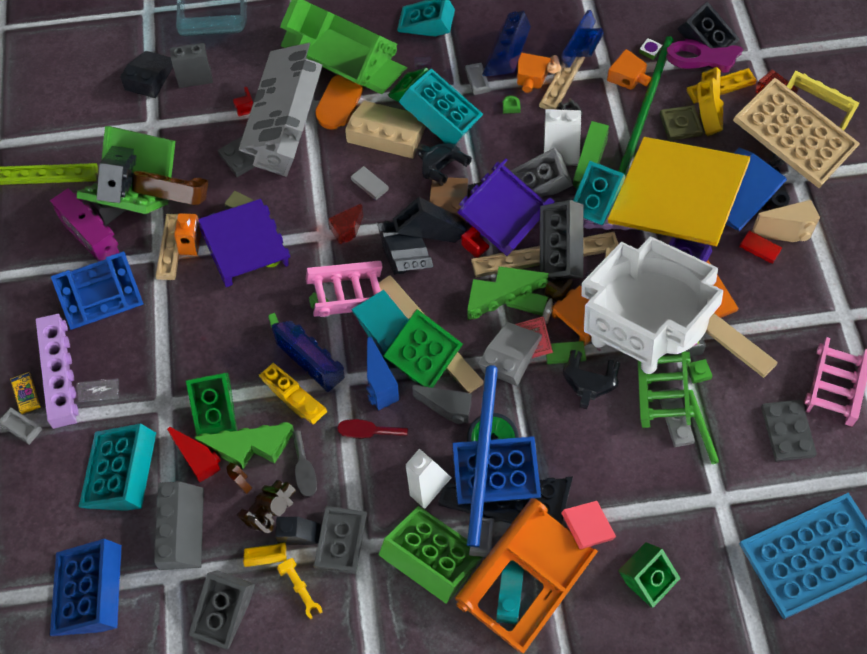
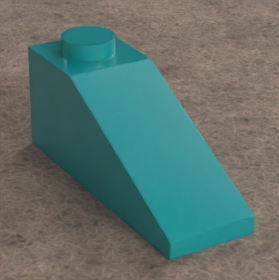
[496,561,524,625]

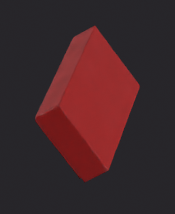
[739,231,782,264]

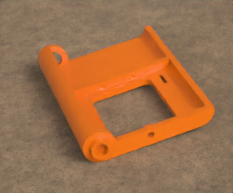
[455,498,598,654]

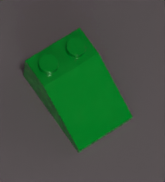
[186,373,237,436]

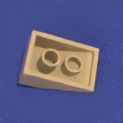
[751,200,820,242]

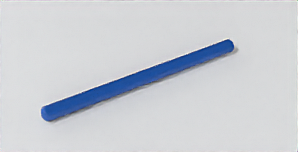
[467,365,498,547]

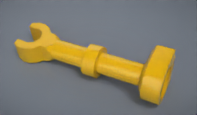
[276,558,322,620]

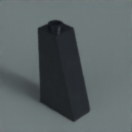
[393,197,467,243]

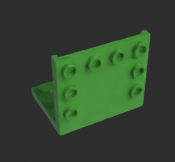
[77,126,176,214]

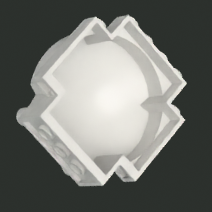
[581,236,723,374]

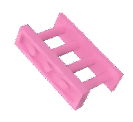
[305,261,390,317]
[804,337,867,427]

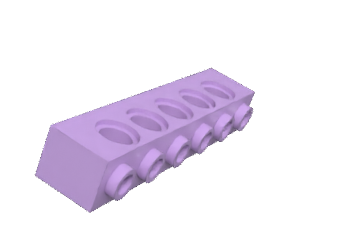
[36,314,79,429]

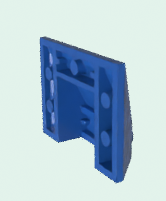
[51,251,144,330]

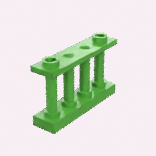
[638,351,694,428]

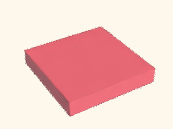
[561,501,616,549]

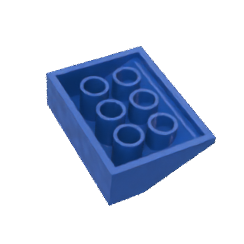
[726,147,787,231]
[452,437,541,505]
[50,539,122,636]

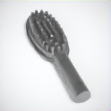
[293,431,317,497]

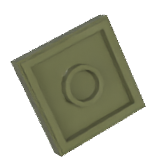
[660,105,703,141]

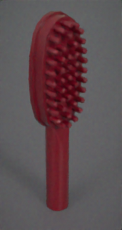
[338,419,408,439]

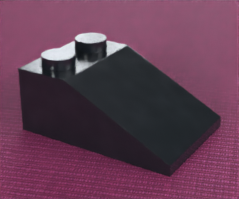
[677,2,740,48]
[120,51,173,99]

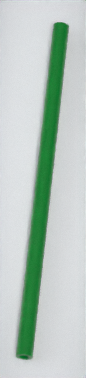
[618,36,673,183]

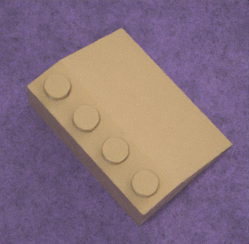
[345,101,426,159]

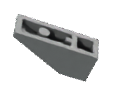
[413,385,472,424]

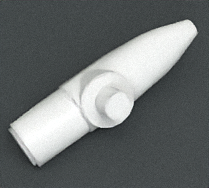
[542,298,553,324]

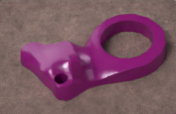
[666,39,743,73]

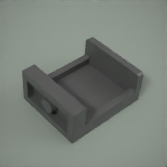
[170,43,213,88]

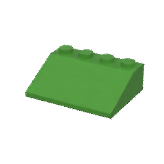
[378,506,483,604]

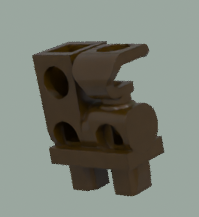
[237,480,296,533]

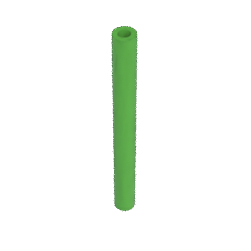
[689,390,719,464]

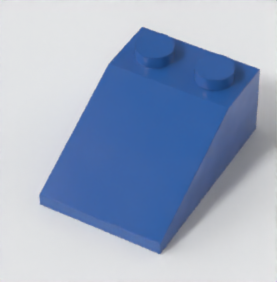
[366,337,399,410]

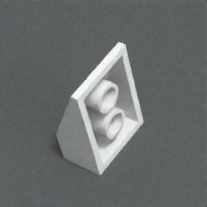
[544,109,581,166]

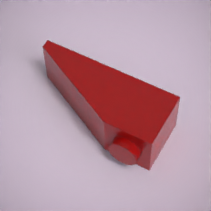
[167,427,221,483]

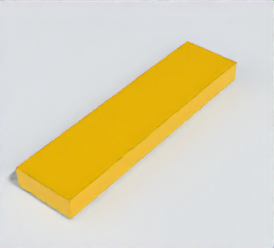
[687,68,757,104]

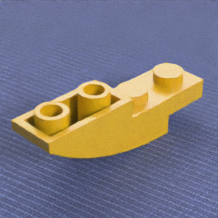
[698,67,724,136]
[259,363,327,425]

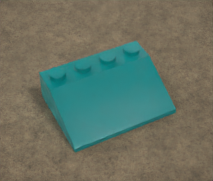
[399,69,483,145]
[79,423,156,511]

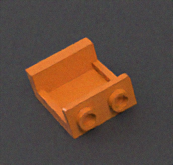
[552,286,591,346]

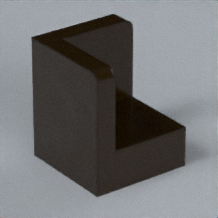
[545,278,573,302]

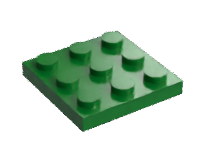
[382,309,463,388]

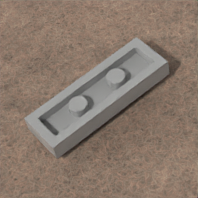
[659,387,695,447]

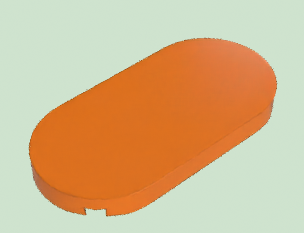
[315,75,363,129]

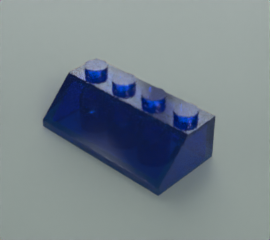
[482,11,531,76]
[272,321,345,393]

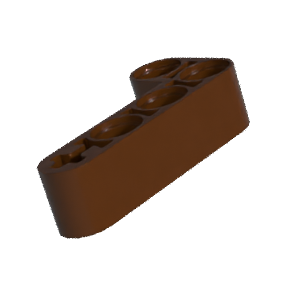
[132,171,208,205]

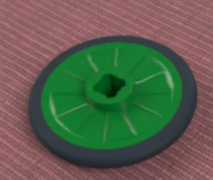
[467,413,519,442]

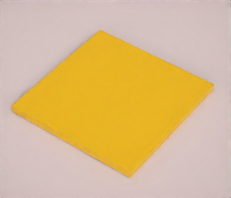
[608,137,750,246]

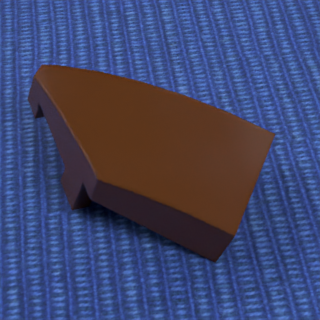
[226,463,252,494]

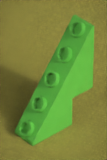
[467,266,549,320]
[195,422,294,469]

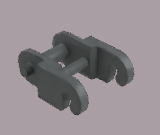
[559,98,583,116]

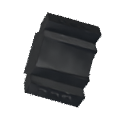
[376,220,434,275]

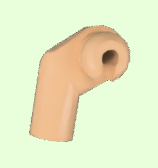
[547,55,561,74]

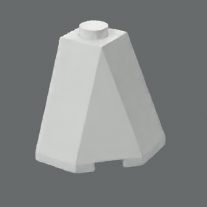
[405,449,452,509]

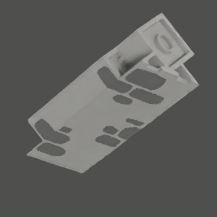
[239,42,322,177]

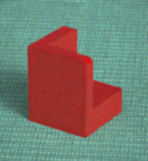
[233,87,253,117]
[462,227,489,258]

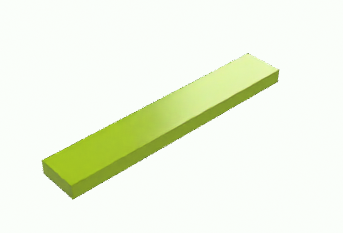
[0,163,98,185]

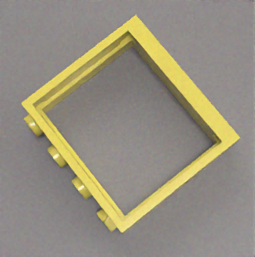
[787,71,859,131]

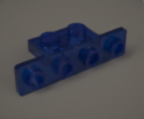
[561,10,604,68]

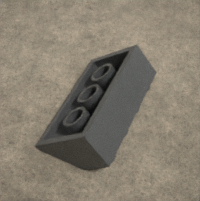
[540,200,584,280]
[154,481,204,570]

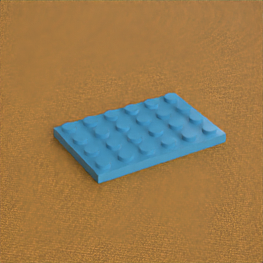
[739,493,867,620]

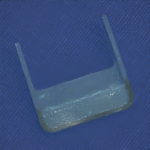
[176,0,247,36]

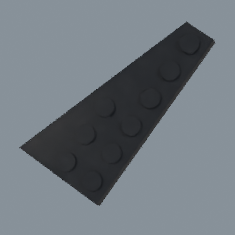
[438,476,573,524]

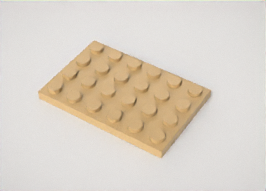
[733,78,860,188]

